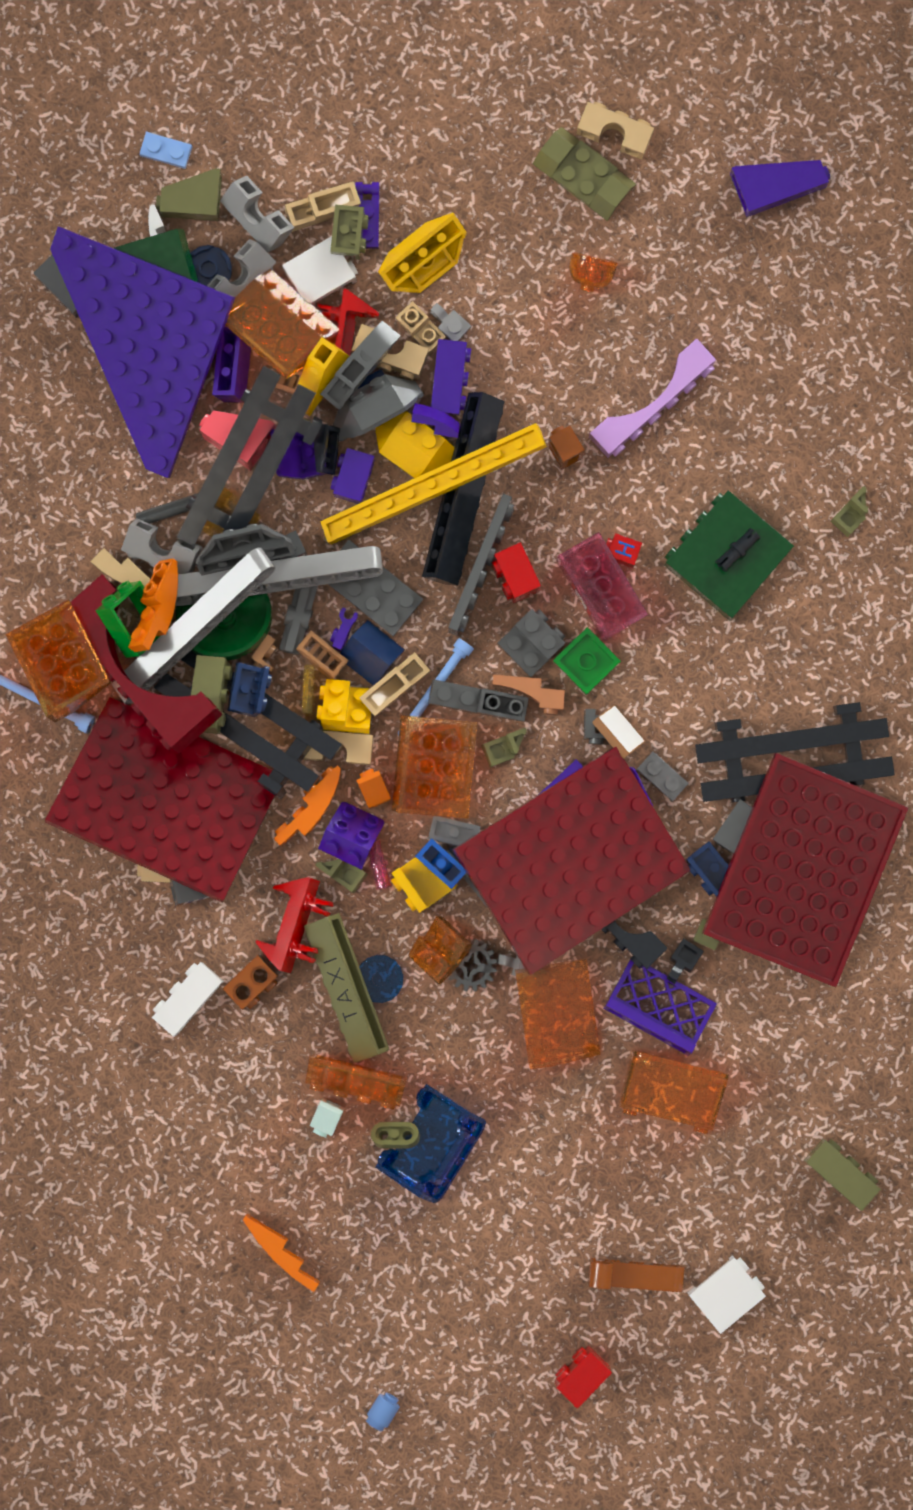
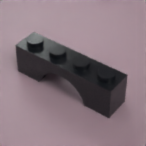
[601,921,668,970]

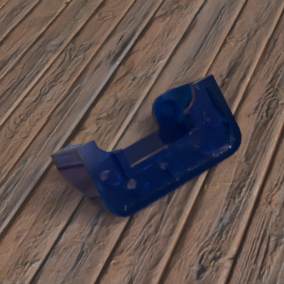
[375,1084,486,1203]

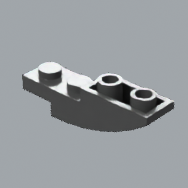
[321,321,401,410]
[428,679,529,722]

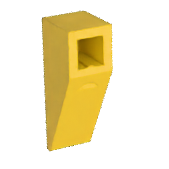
[298,337,350,416]

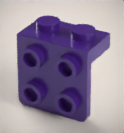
[270,429,326,480]
[318,802,384,870]

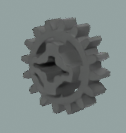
[445,939,497,992]

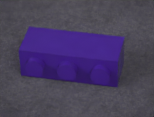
[212,325,253,403]
[431,339,471,415]

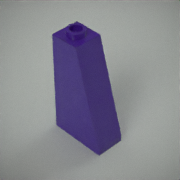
[730,160,830,217]

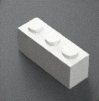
[152,962,224,1037]

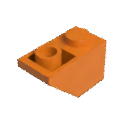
[357,769,391,809]

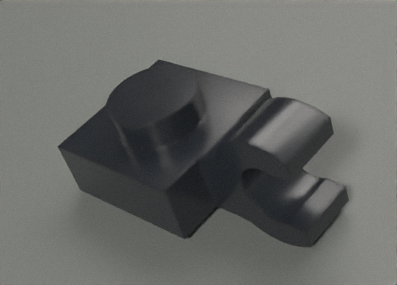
[667,938,704,984]

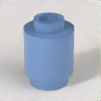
[366,1392,400,1432]

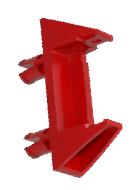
[311,288,379,356]
[255,877,333,973]

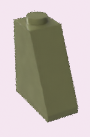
[156,168,222,221]

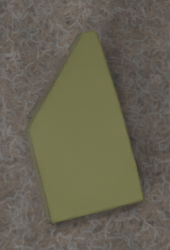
[831,486,868,537]
[481,727,527,768]
[315,859,368,894]

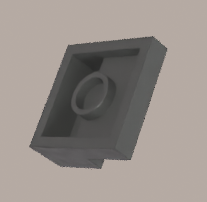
[497,609,565,678]

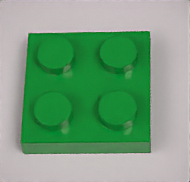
[553,627,621,695]

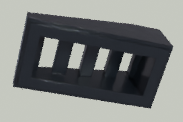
[313,424,340,475]

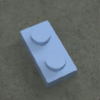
[140,132,192,169]

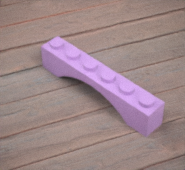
[589,339,716,458]

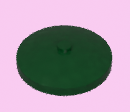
[175,593,272,661]

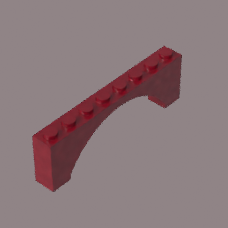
[59,574,223,754]

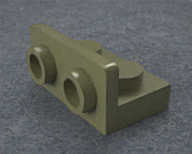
[330,204,369,260]

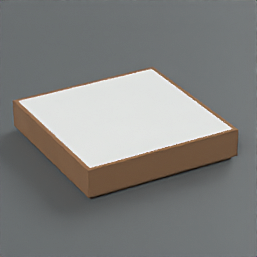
[592,705,645,759]

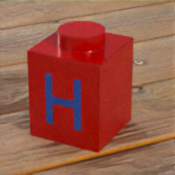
[604,533,642,568]

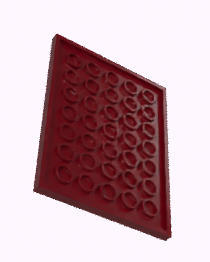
[45,697,275,903]
[453,746,690,975]
[702,753,909,988]

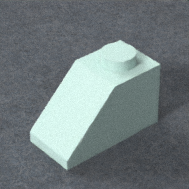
[310,1098,345,1138]

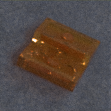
[408,916,472,984]

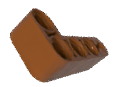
[588,1258,685,1292]

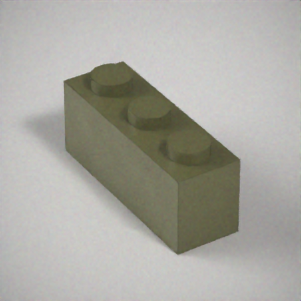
[191,655,232,734]
[804,1139,881,1211]

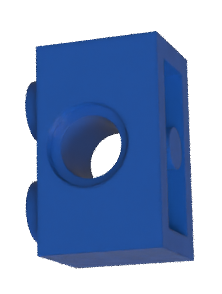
[415,838,467,890]

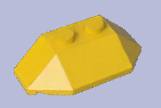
[378,212,467,293]
[375,411,455,478]

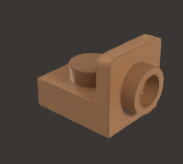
[251,634,277,673]

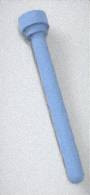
[398,638,474,738]
[0,674,96,734]

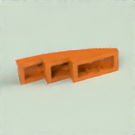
[243,1214,320,1292]

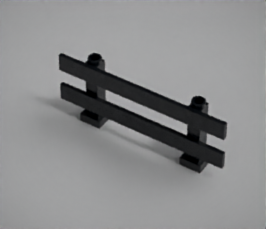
[177,366,323,546]
[154,650,343,800]
[695,702,895,803]

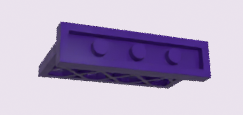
[603,960,717,1056]

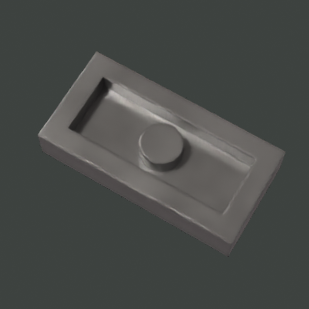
[636,752,689,801]
[428,815,481,846]

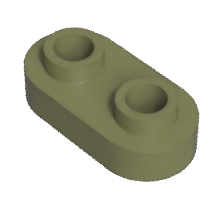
[371,1122,420,1149]

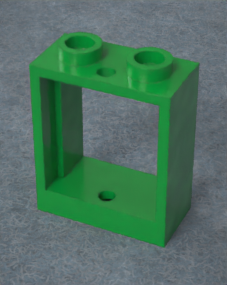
[95,581,170,658]

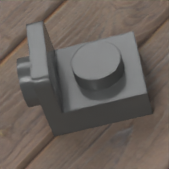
[584,709,606,744]

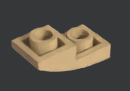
[395,301,447,355]

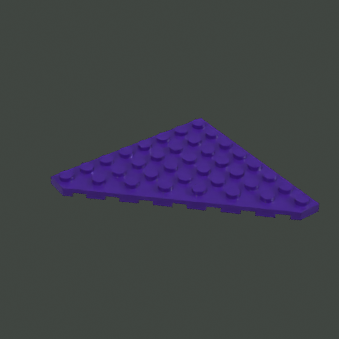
[50,226,235,478]

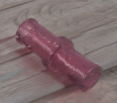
[369,840,392,890]

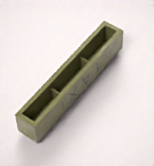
[304,913,390,1063]

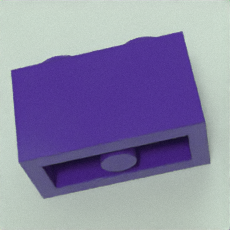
[330,448,375,504]

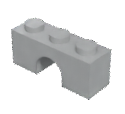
[220,176,295,253]
[207,239,276,314]
[121,518,202,575]

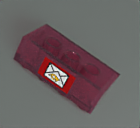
[556,532,648,642]

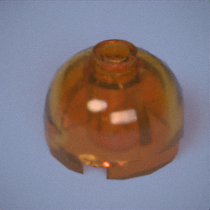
[569,252,617,292]

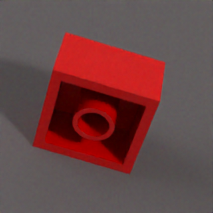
[491,542,541,604]
[554,1345,612,1409]

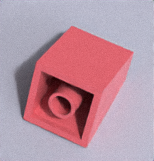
[199,410,276,471]

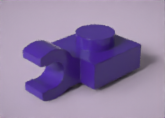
[330,607,358,651]

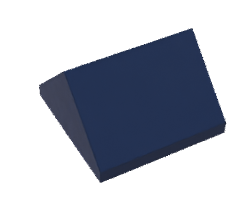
[340,620,405,686]

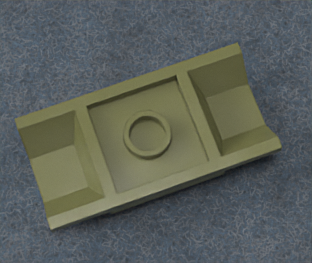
[533,127,636,221]

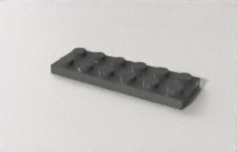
[448,493,515,636]

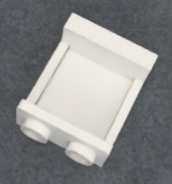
[282,236,358,310]
[687,1256,766,1334]

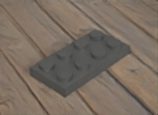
[328,540,423,637]

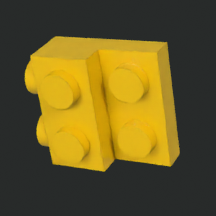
[317,679,372,734]

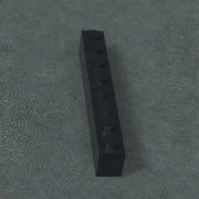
[422,392,505,586]

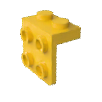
[391,857,457,913]

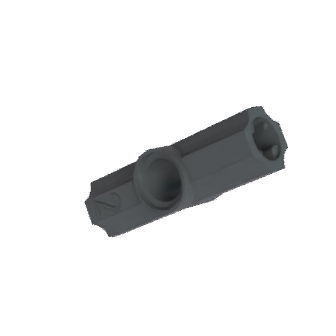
[279,586,318,655]

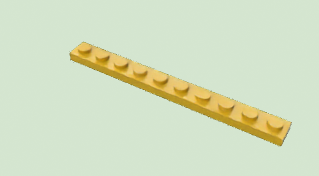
[320,423,547,545]

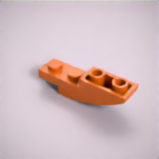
[128,558,178,652]
[274,765,342,847]

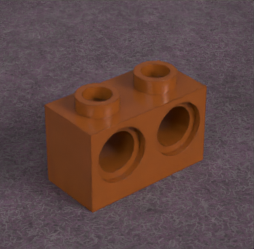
[548,425,585,470]
[222,955,279,1010]

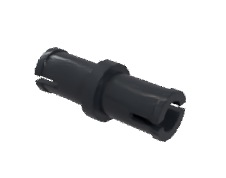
[715,528,760,572]

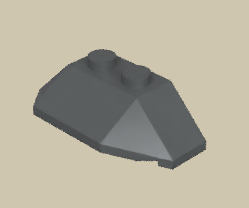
[333,374,424,442]
[196,524,295,576]

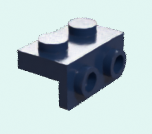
[227,662,272,717]
[686,841,729,897]

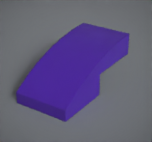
[411,403,460,438]

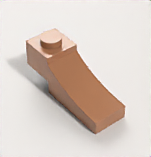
[492,675,565,715]

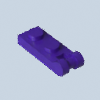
[355,182,379,249]

